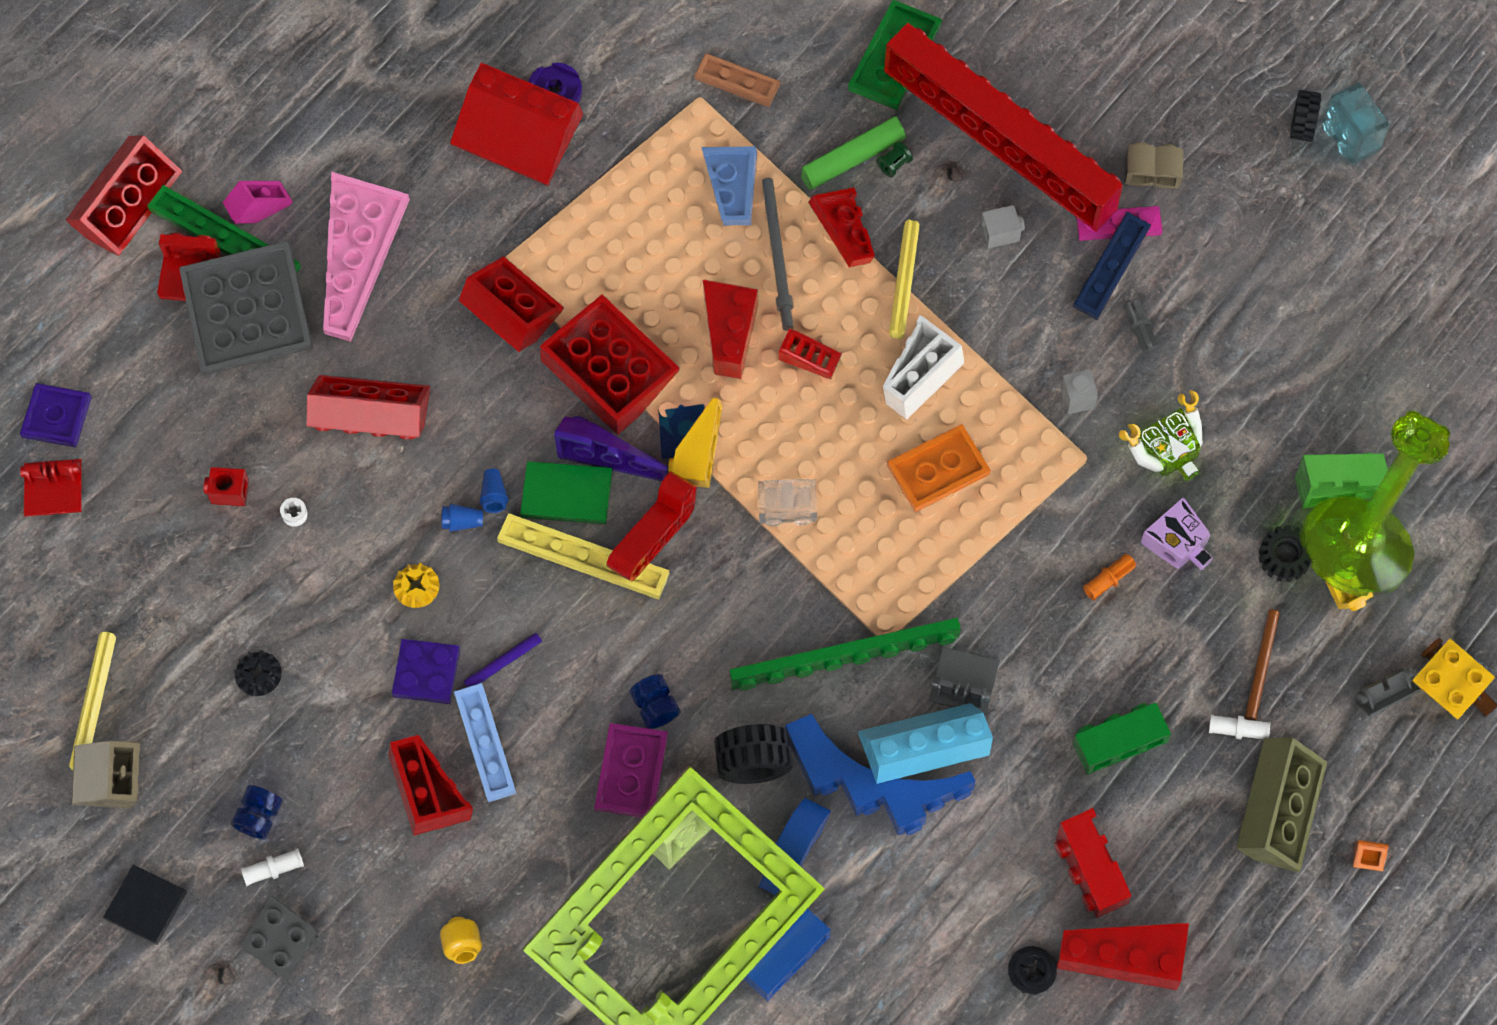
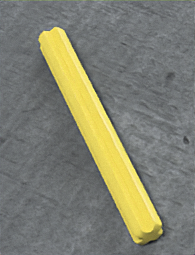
[889,219,920,339]
[69,632,116,770]

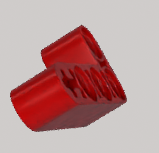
[606,471,697,582]

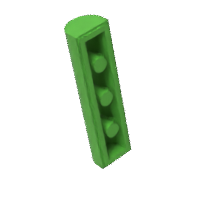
[801,117,906,190]

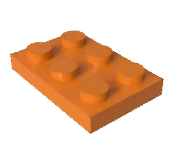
[887,424,991,512]

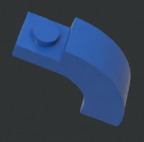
[758,798,831,895]

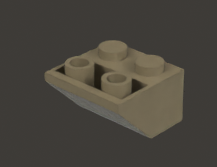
[71,741,140,808]

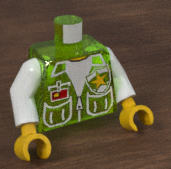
[1119,390,1203,481]

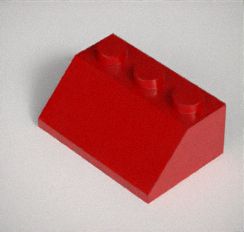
[458,256,564,352]

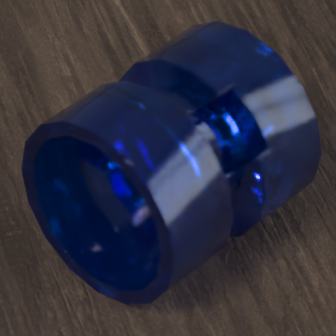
[629,674,681,729]
[230,785,283,840]

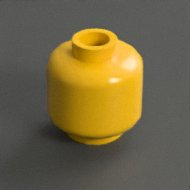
[440,917,482,964]

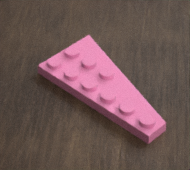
[323,172,410,342]

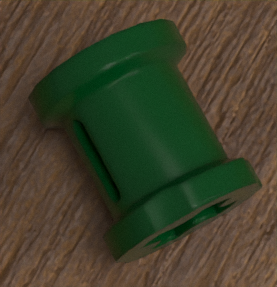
[876,141,913,178]

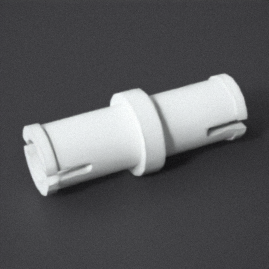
[1209,714,1271,739]
[241,848,304,886]

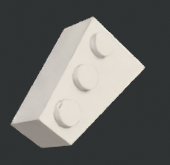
[883,315,964,420]

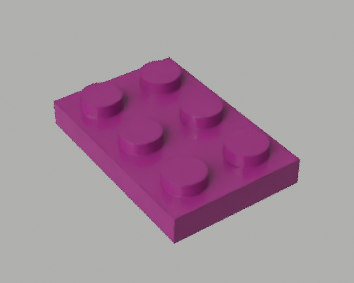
[594,723,668,818]

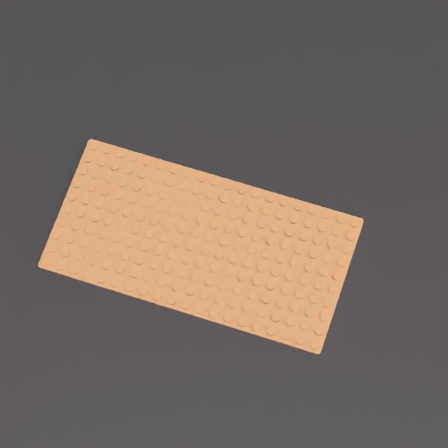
[505,97,1087,636]

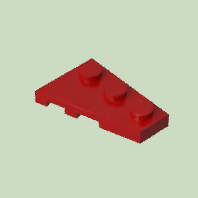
[808,187,875,268]

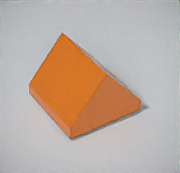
[1353,840,1389,872]

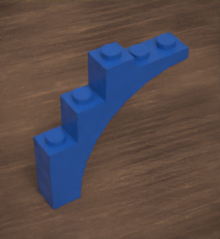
[785,714,976,836]

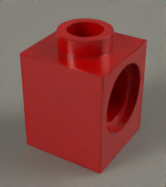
[203,467,249,506]

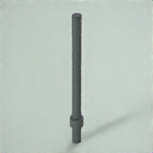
[762,178,794,331]

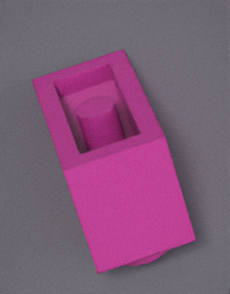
[222,181,293,224]

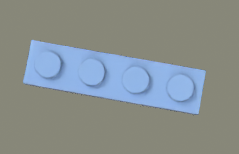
[454,683,517,803]

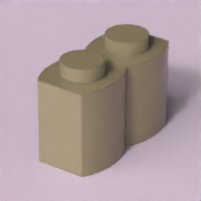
[1125,142,1183,189]

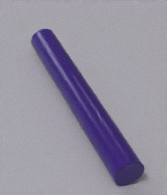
[463,632,542,687]

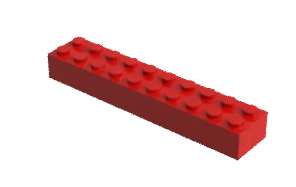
[884,23,1123,232]

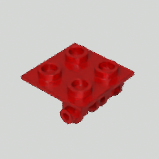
[20,459,82,517]

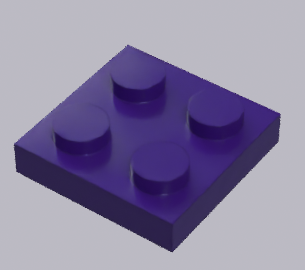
[392,639,460,704]

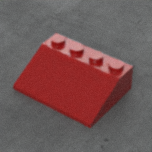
[450,62,584,186]
[540,294,680,435]

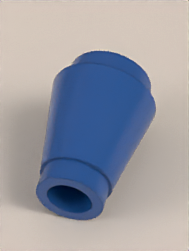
[480,469,508,513]
[441,503,483,532]

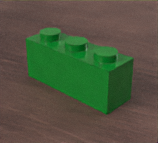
[1072,703,1171,775]

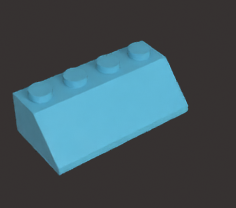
[858,703,993,784]

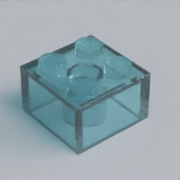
[1323,82,1390,165]

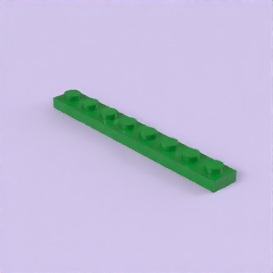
[729,617,961,691]

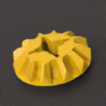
[393,563,440,608]

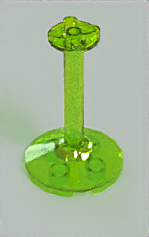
[1300,411,1450,596]

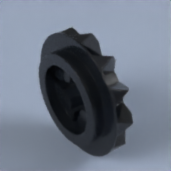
[234,650,282,696]
[1008,946,1057,995]

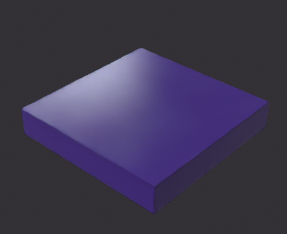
[20,383,92,448]

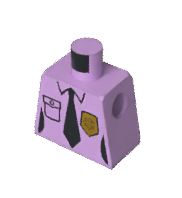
[1141,498,1213,570]

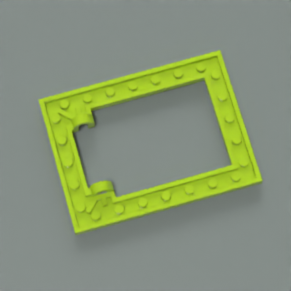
[522,765,825,1025]

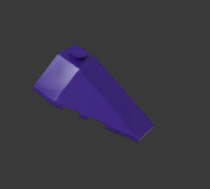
[554,416,668,481]

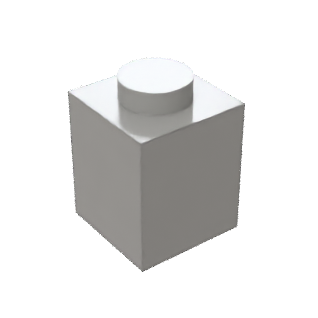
[980,205,1025,249]
[1060,369,1098,414]

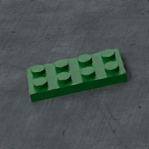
[848,0,942,110]

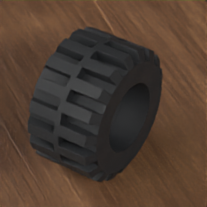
[714,724,792,784]

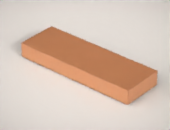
[695,53,780,107]

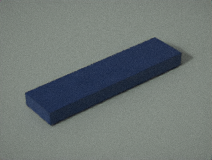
[1073,212,1151,320]

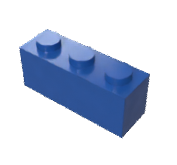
[744,908,831,1002]

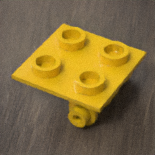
[1412,639,1496,720]

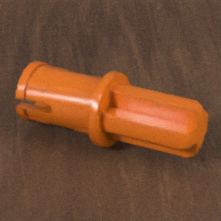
[1083,554,1136,601]

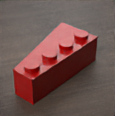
[1057,923,1189,990]

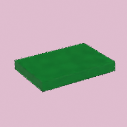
[520,461,613,525]

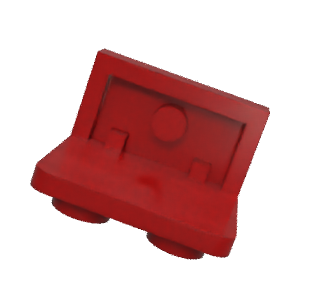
[157,233,221,301]

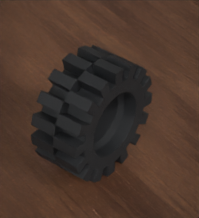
[1290,90,1322,142]
[1259,525,1314,582]

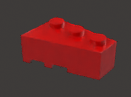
[703,280,758,379]

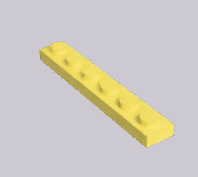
[497,513,669,600]

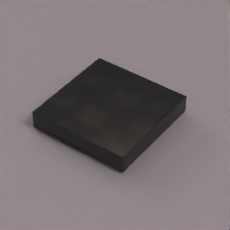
[103,865,187,945]

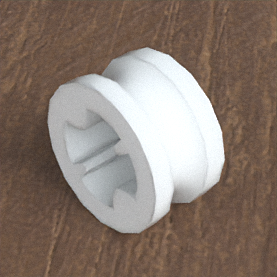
[280,498,307,527]

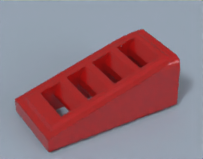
[779,329,842,380]

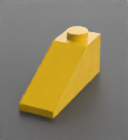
[668,398,723,488]

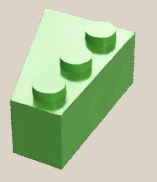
[1295,452,1391,509]

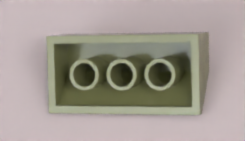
[1236,737,1327,872]

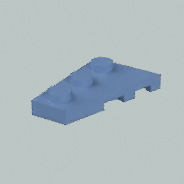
[701,146,757,226]

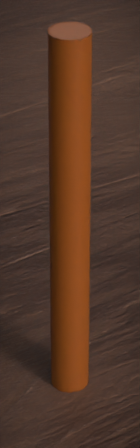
[1245,609,1280,721]

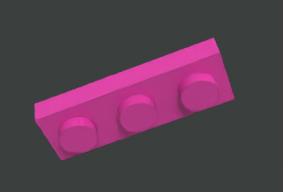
[1076,206,1163,241]

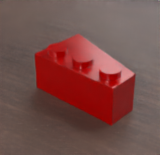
[388,735,473,836]
[1054,808,1132,919]

